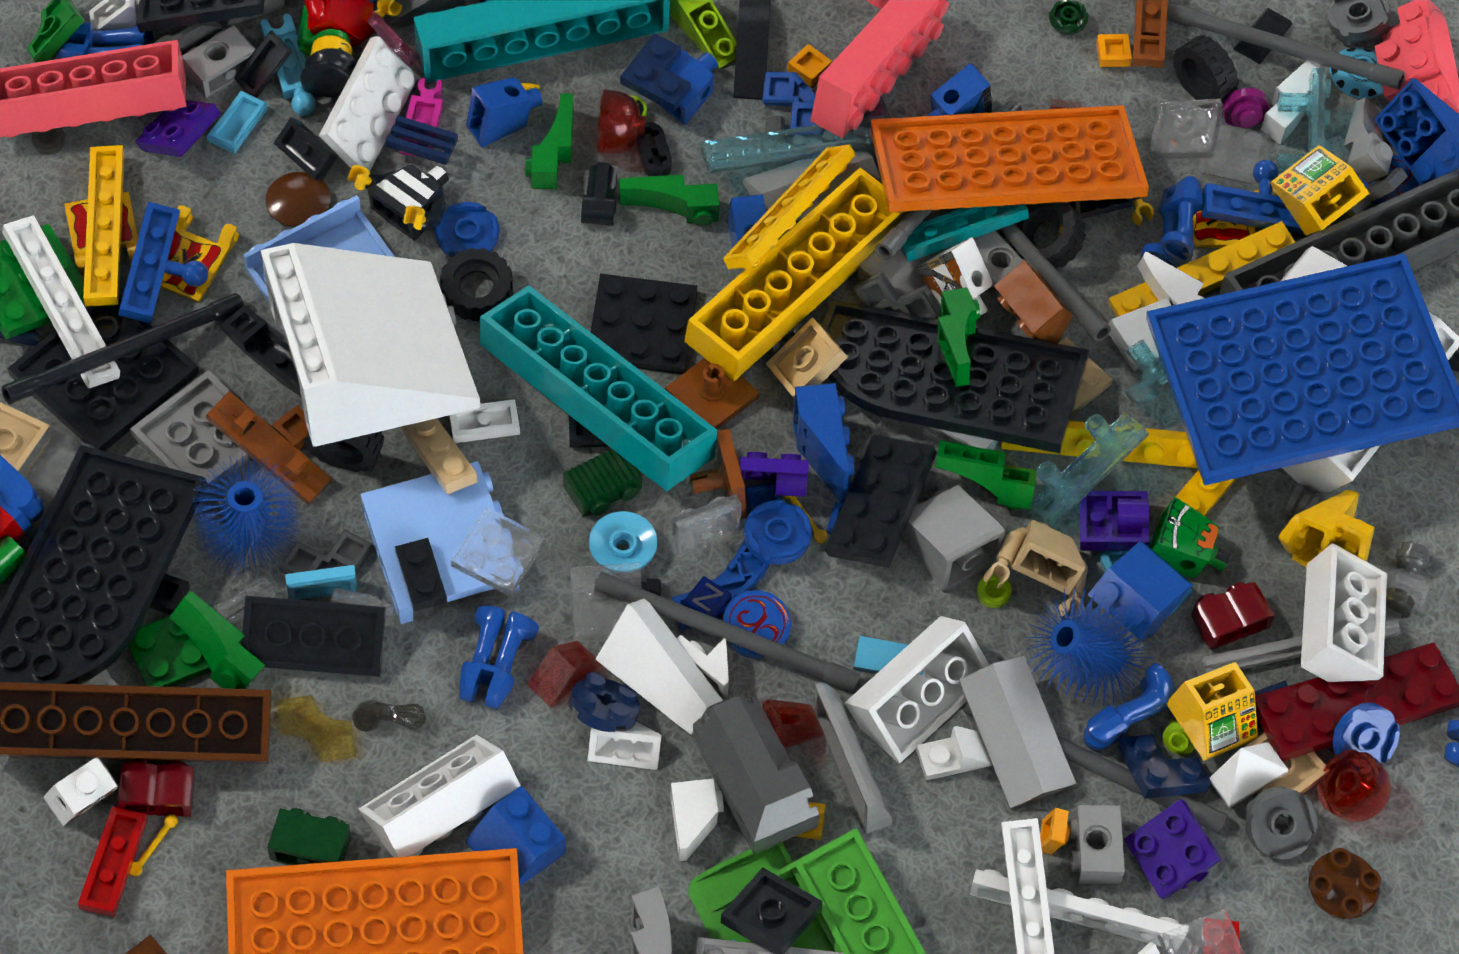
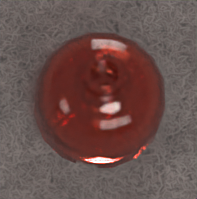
[597,89,646,154]
[1317,750,1391,822]

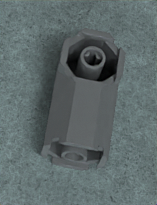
[693,696,819,854]

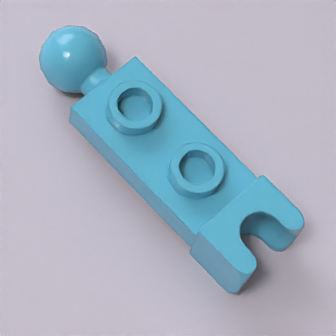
[260,14,316,116]

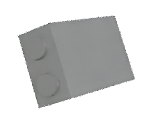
[903,485,1006,592]

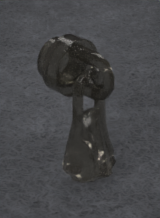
[352,700,426,732]

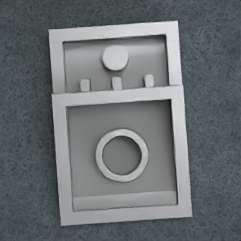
[630,886,672,954]

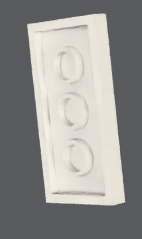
[319,36,418,171]

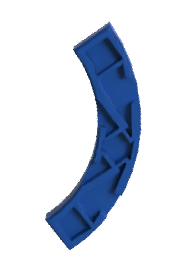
[672,482,782,631]

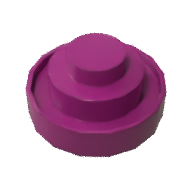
[1221,88,1270,129]

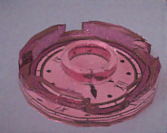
[367,13,418,67]

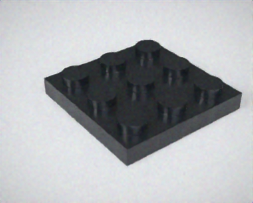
[590,274,698,374]

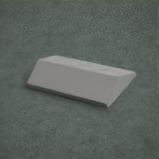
[742,143,882,224]
[959,656,1077,810]

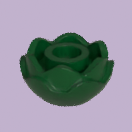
[1049,0,1089,35]

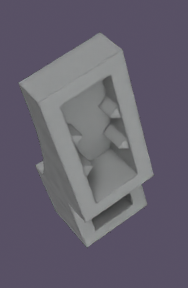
[1344,97,1394,183]

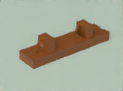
[1132,0,1168,68]
[206,391,332,505]

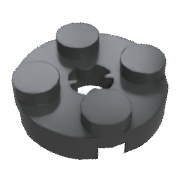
[1327,0,1391,45]
[1245,786,1318,859]

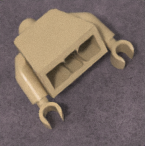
[984,520,1088,620]

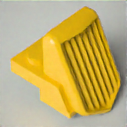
[1278,490,1375,568]

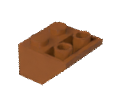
[994,260,1073,344]

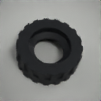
[1173,35,1239,108]
[1012,202,1086,269]
[440,248,513,321]
[305,431,384,472]

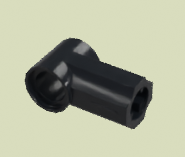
[581,162,618,226]

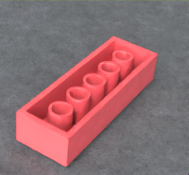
[810,0,949,139]
[0,40,186,138]

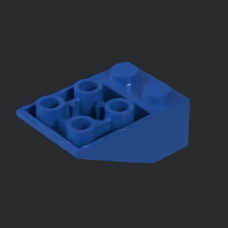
[1373,78,1459,186]
[792,383,854,503]

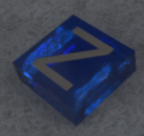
[683,576,732,618]

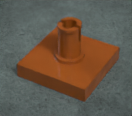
[665,358,759,430]
[689,429,747,520]

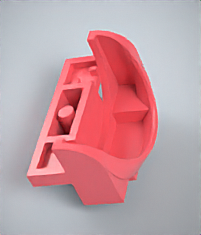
[1374,0,1459,114]

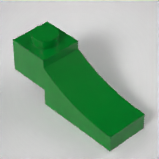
[525,93,574,189]
[619,175,719,226]
[937,287,981,387]
[935,440,1037,510]
[169,591,265,689]

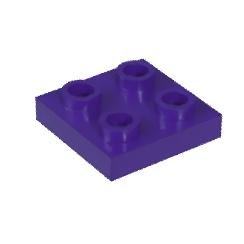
[135,100,221,157]
[739,452,809,497]
[1079,491,1149,551]
[1124,799,1222,899]

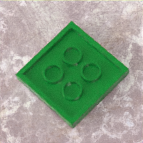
[0,224,85,340]

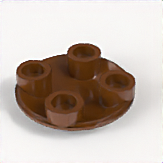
[266,172,331,227]
[1308,848,1381,919]

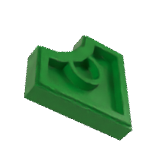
[27,0,84,63]

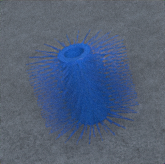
[192,453,299,577]
[1025,587,1154,708]

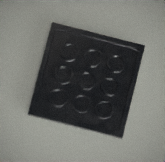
[7,297,199,451]

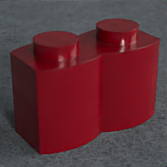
[1191,582,1275,650]
[117,759,195,817]

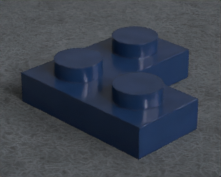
[620,33,691,112]
[1118,734,1211,799]

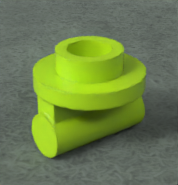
[1163,718,1195,755]

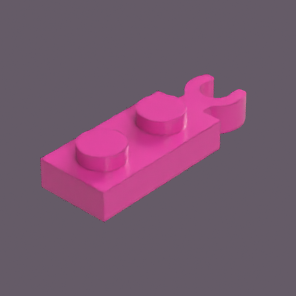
[399,78,443,157]

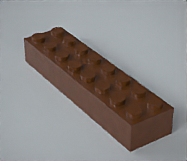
[0,682,272,764]

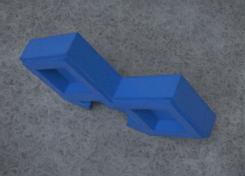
[762,72,824,137]

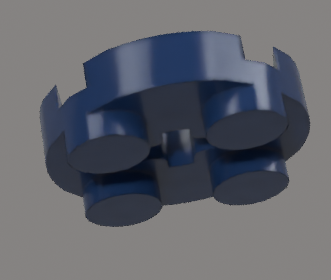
[569,672,640,732]

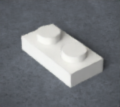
[449,399,520,443]

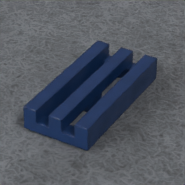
[386,115,458,165]

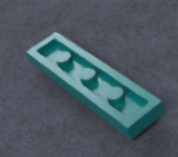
[900,204,1029,262]

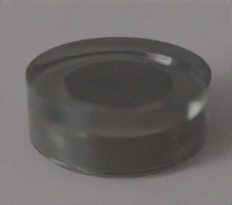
[32,128,65,155]
[1386,588,1415,619]

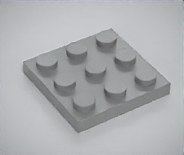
[130,370,253,495]

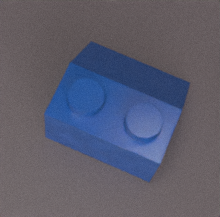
[1088,541,1193,639]
[465,786,566,887]

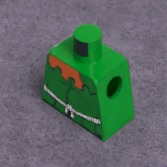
[1149,497,1231,578]

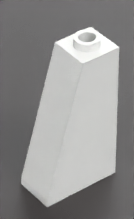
[595,599,723,735]

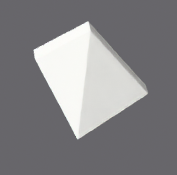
[587,722,662,770]
[1209,742,1288,808]

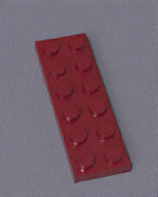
[1255,642,1459,761]

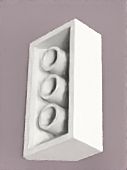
[1301,543,1387,682]
[845,616,989,763]
[358,734,521,857]

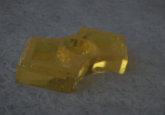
[277,695,356,762]

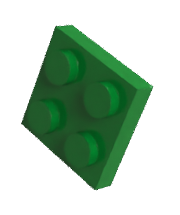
[128,616,211,687]

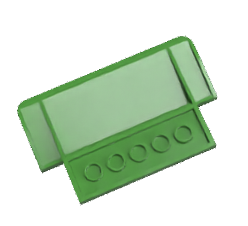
[688,828,926,954]

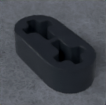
[635,122,672,176]

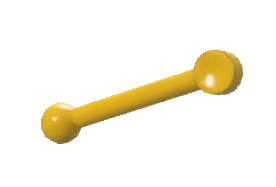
[783,496,827,543]
[129,814,178,877]

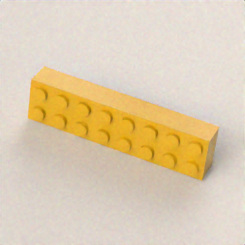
[684,167,908,382]

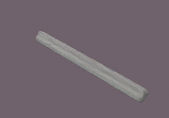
[1202,617,1400,673]

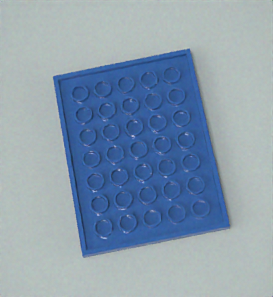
[1146,253,1459,485]

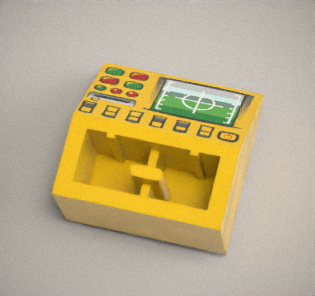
[1269,145,1370,235]
[1166,662,1258,761]

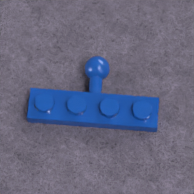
[1202,160,1329,236]
[118,202,208,324]

